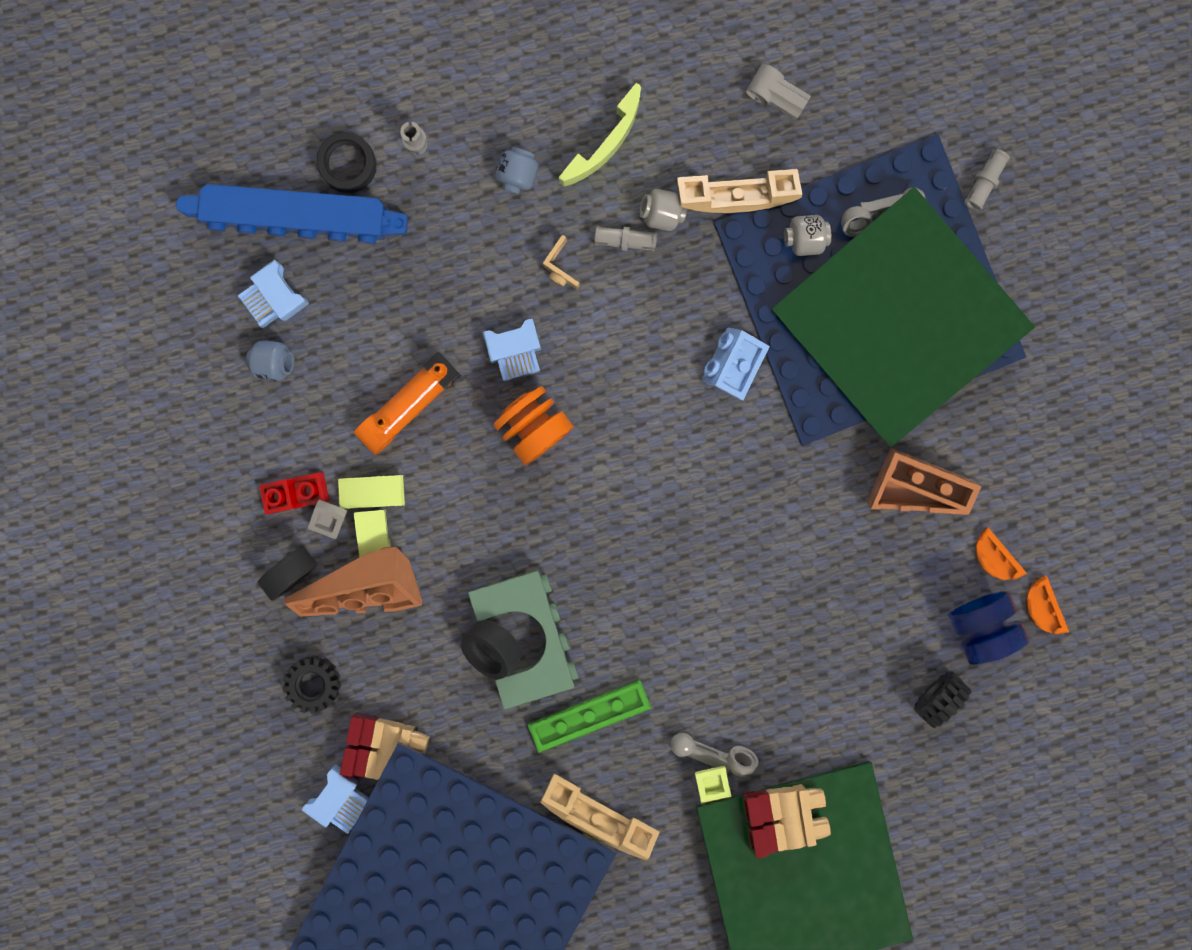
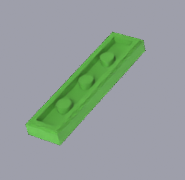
[528,680,651,753]

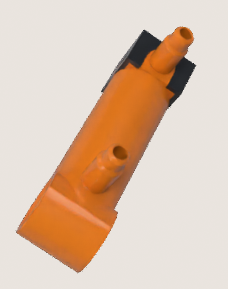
[354,352,462,456]

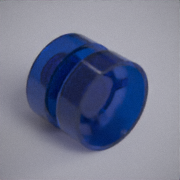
[948,591,1030,665]

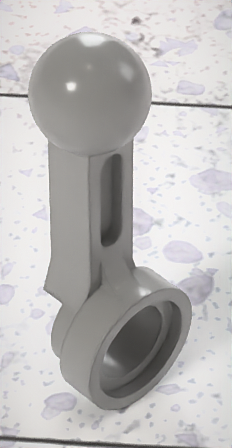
[841,187,926,237]
[671,733,758,777]

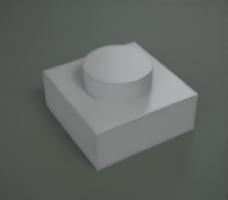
[307,500,347,539]

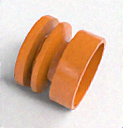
[493,386,575,466]

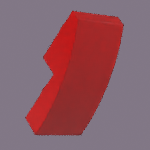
[259,472,330,515]

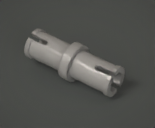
[400,122,427,155]
[964,149,1010,211]
[595,226,657,252]

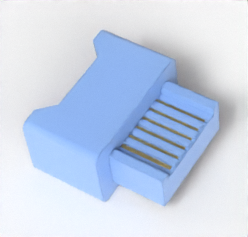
[238,259,309,328]
[483,319,541,382]
[302,764,369,834]

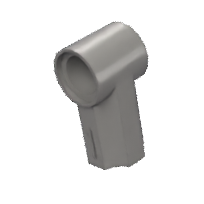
[746,64,811,120]

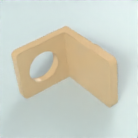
[543,235,580,290]

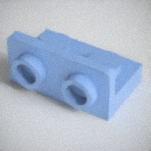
[702,328,770,400]

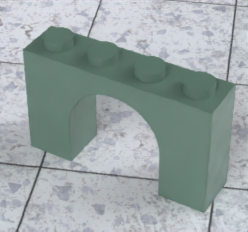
[468,569,579,710]

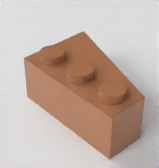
[867,448,981,515]

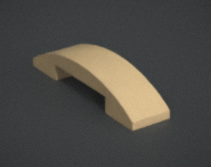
[677,169,802,213]
[540,774,660,860]

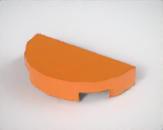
[975,527,1027,580]
[1025,575,1069,634]

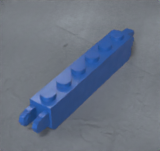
[175,184,408,244]

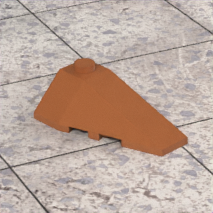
[284,547,422,616]

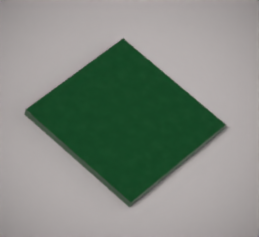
[772,186,1035,448]
[696,761,913,950]

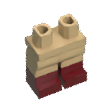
[340,713,430,780]
[742,784,831,858]

